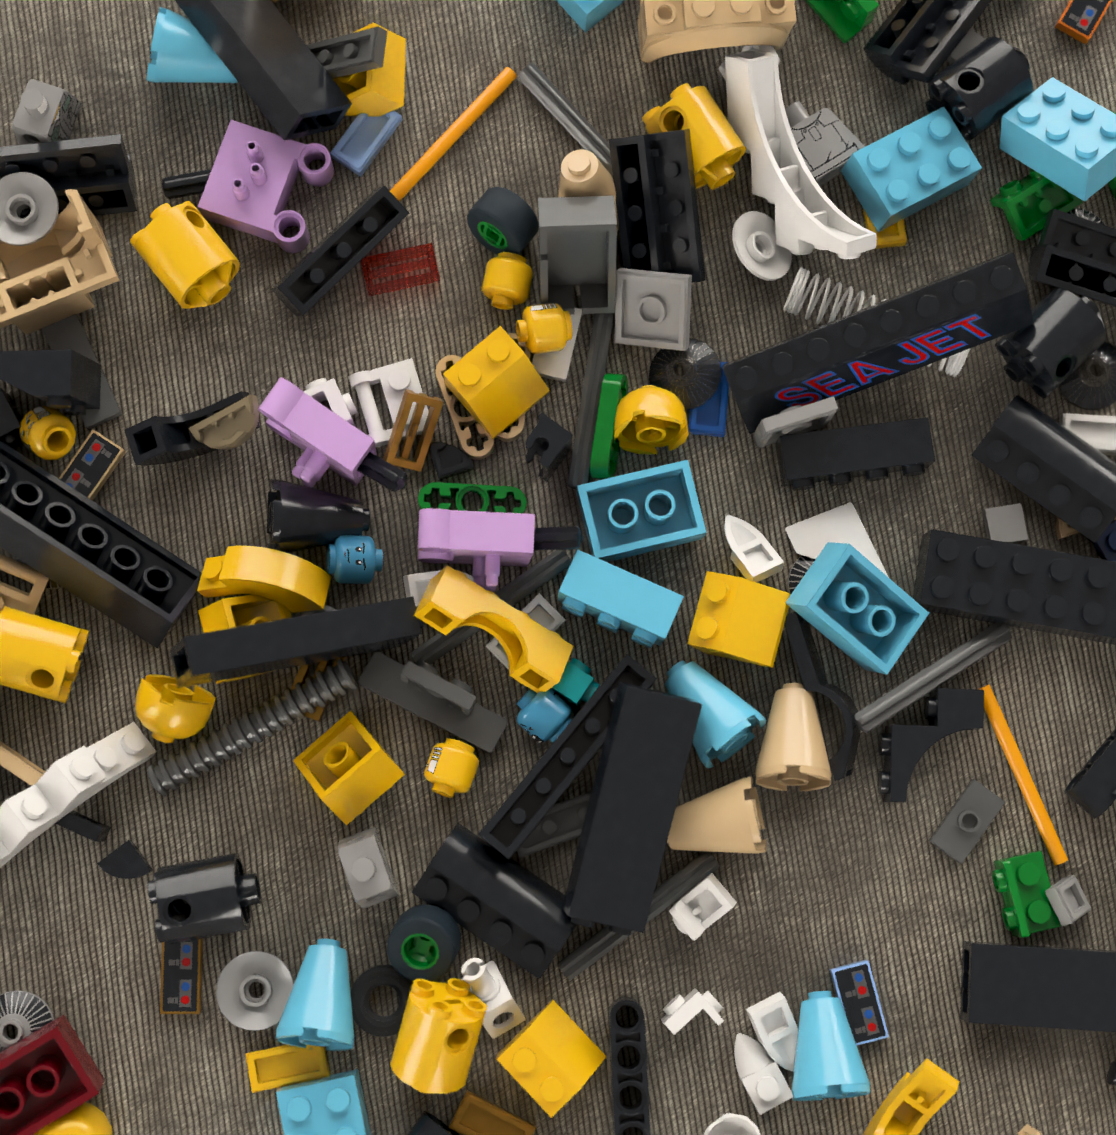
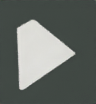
[785,502,889,578]

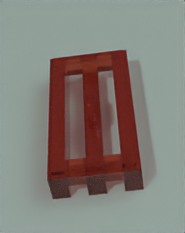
[361,242,440,297]

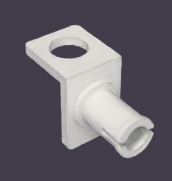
[461,958,525,1038]

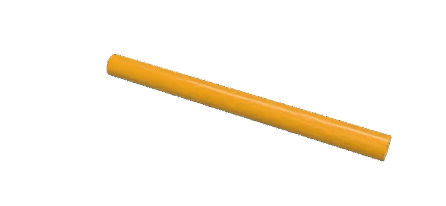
[390,67,517,202]
[978,684,1069,866]

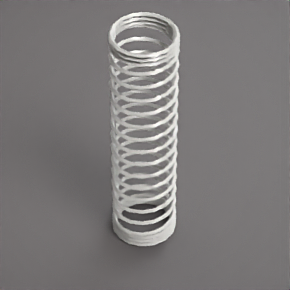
[783,267,970,377]

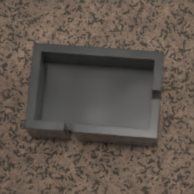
[538,195,617,315]

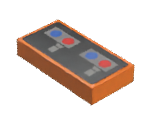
[1054,0,1112,45]

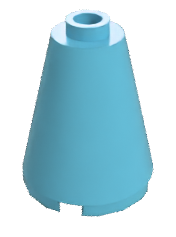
[147,7,238,83]
[665,660,767,768]
[276,939,355,1051]
[792,991,871,1101]

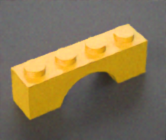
[414,565,574,693]

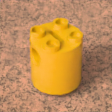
[642,83,746,190]
[130,201,241,309]
[0,606,89,704]
[390,978,487,1094]

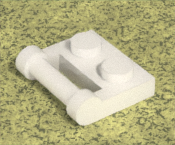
[348,358,429,448]

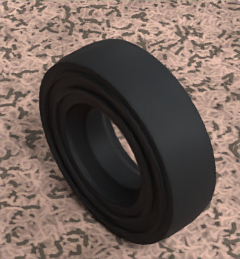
[351,965,413,1037]

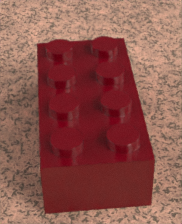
[0,1014,105,1135]

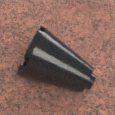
[267,479,370,553]

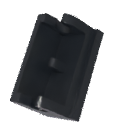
[526,412,573,482]

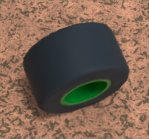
[467,187,539,255]
[387,904,461,981]

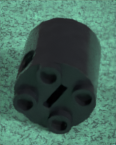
[925,36,1033,141]
[995,288,1107,398]
[148,853,261,944]

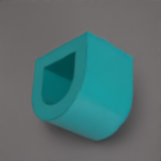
[552,658,600,708]

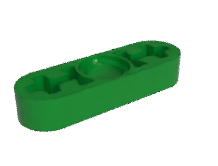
[590,373,628,479]
[418,482,527,514]

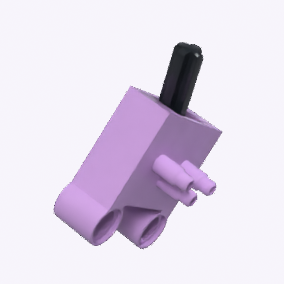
[162,120,334,253]
[258,377,407,492]
[417,508,583,592]

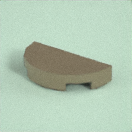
[189,394,260,450]

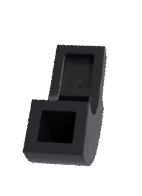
[124,391,260,466]

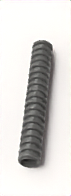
[147,658,358,796]

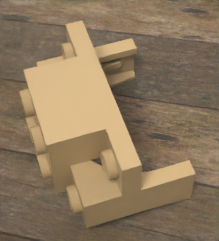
[637,0,796,64]
[0,189,120,335]

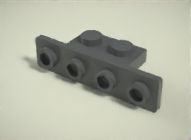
[358,651,508,754]

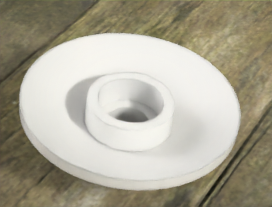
[732,211,792,281]

